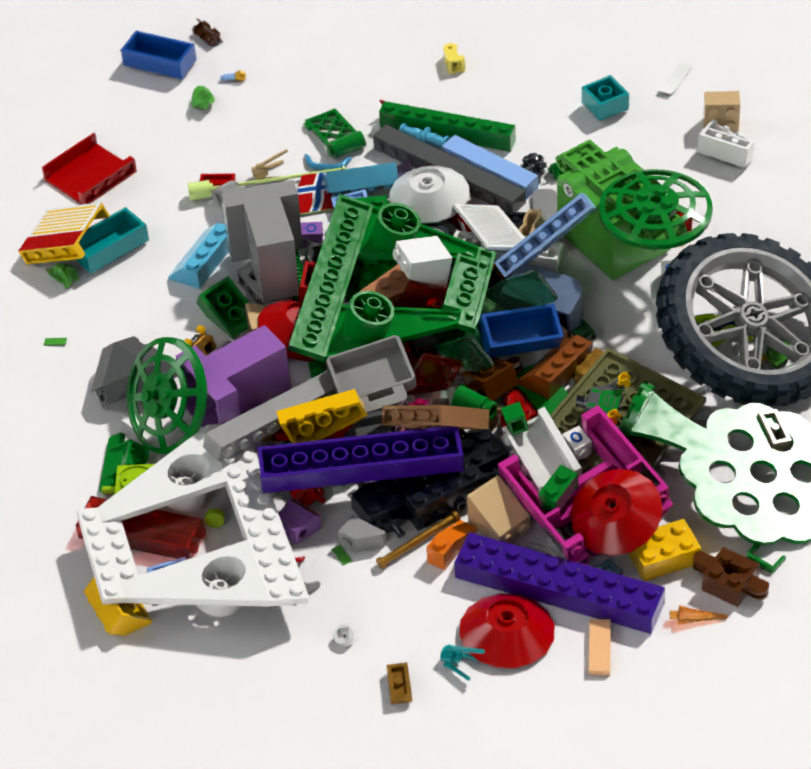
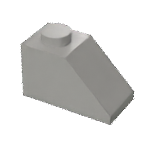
[338,515,387,552]

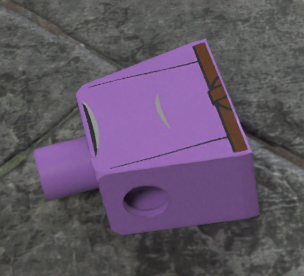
[278,497,322,544]

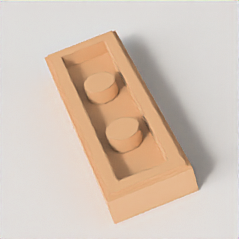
[589,619,611,675]

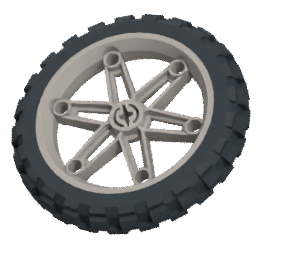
[656,233,811,407]

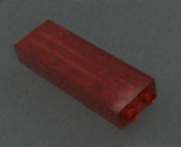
[76,496,206,559]

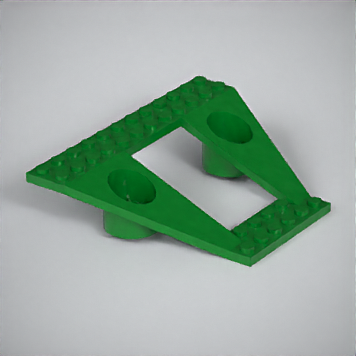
[287,194,496,362]

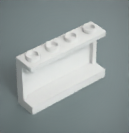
[501,407,582,490]

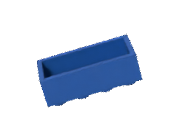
[121,30,197,79]
[478,303,564,358]

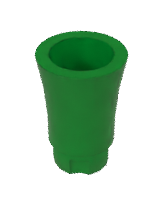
[451,384,498,420]

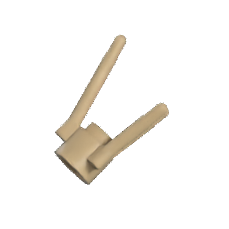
[251,149,288,180]

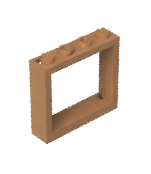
[382,405,489,430]

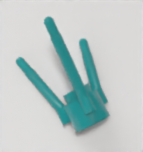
[440,644,485,681]

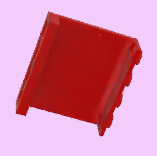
[41,132,137,205]

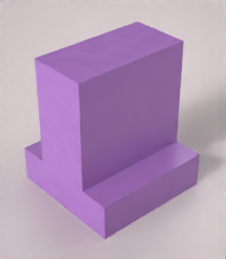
[175,325,291,428]

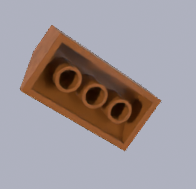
[518,335,593,400]

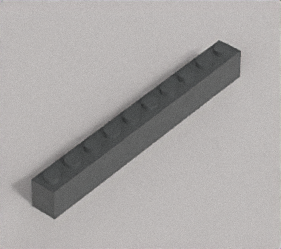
[373,124,526,212]

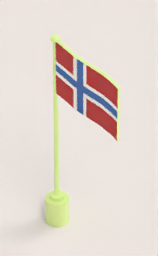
[188,166,346,215]

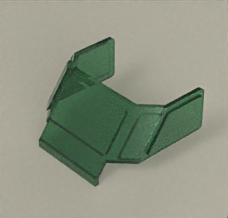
[433,269,558,372]

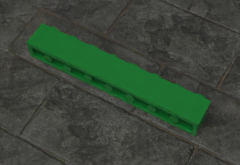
[379,101,516,152]

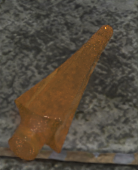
[669,605,728,625]

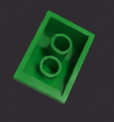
[196,276,250,339]

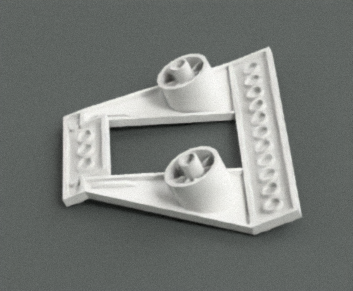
[77,424,309,617]

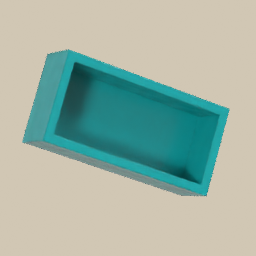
[74,207,149,274]

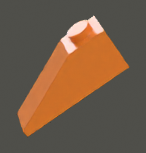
[426,520,477,571]

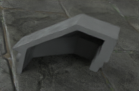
[90,336,178,408]

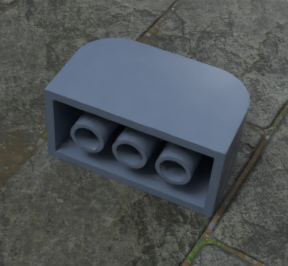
[501,265,584,338]

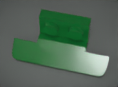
[99,432,150,495]

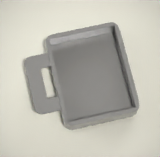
[327,335,417,413]

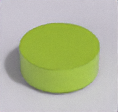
[204,508,225,528]

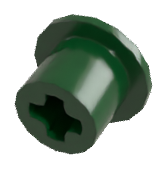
[571,319,596,340]

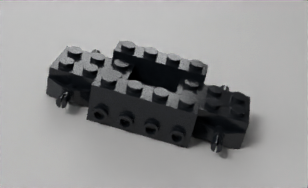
[351,429,509,538]

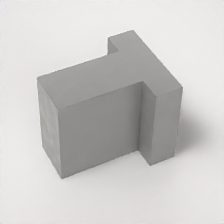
[221,180,303,302]

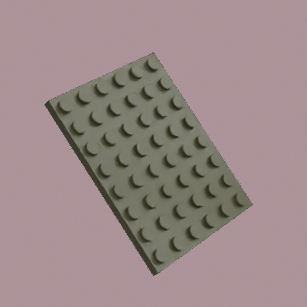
[550,348,707,505]

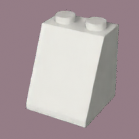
[393,236,452,289]

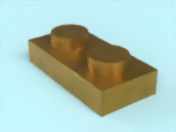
[386,662,412,704]

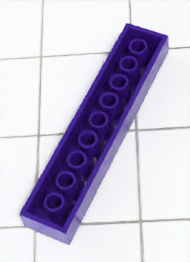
[257,426,463,494]
[454,532,665,634]

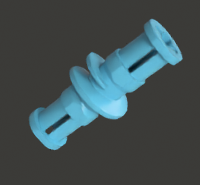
[399,123,451,150]

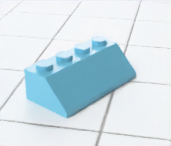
[322,162,398,196]
[168,223,228,289]

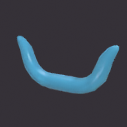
[304,154,352,171]

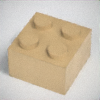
[703,91,740,131]

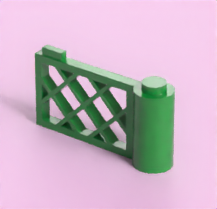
[303,108,366,159]

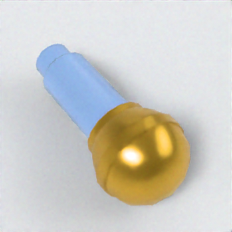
[220,70,246,82]

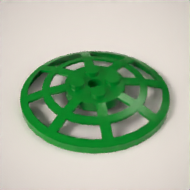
[599,169,713,250]
[127,337,207,454]

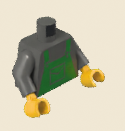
[576,372,631,425]

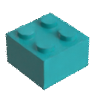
[582,75,629,121]

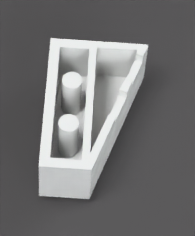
[697,118,755,167]

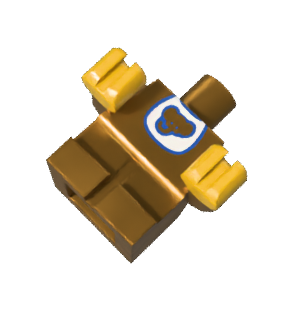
[183,325,217,356]

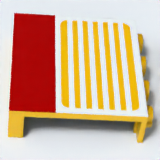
[18,202,110,265]

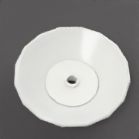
[389,166,470,224]

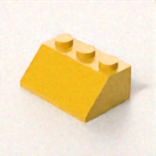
[83,576,153,636]

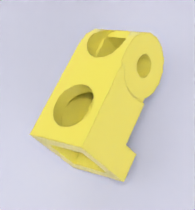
[443,43,465,74]

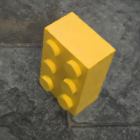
[628,519,701,581]

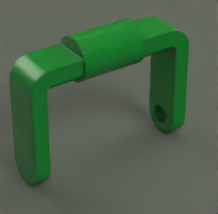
[747,544,786,573]

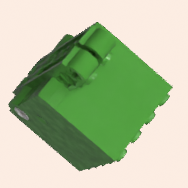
[555,139,687,280]

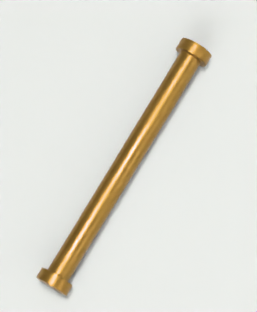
[376,510,460,569]

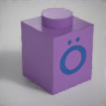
[301,222,324,248]

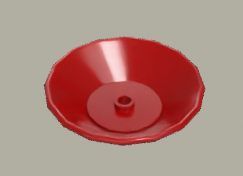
[258,300,318,362]
[570,469,663,556]
[459,593,555,669]

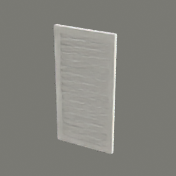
[453,204,525,250]

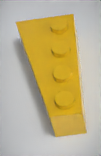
[276,389,368,443]

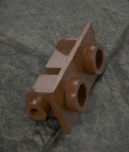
[192,18,223,46]

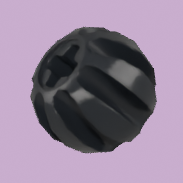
[521,153,547,178]

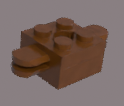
[461,357,523,401]
[693,547,769,607]

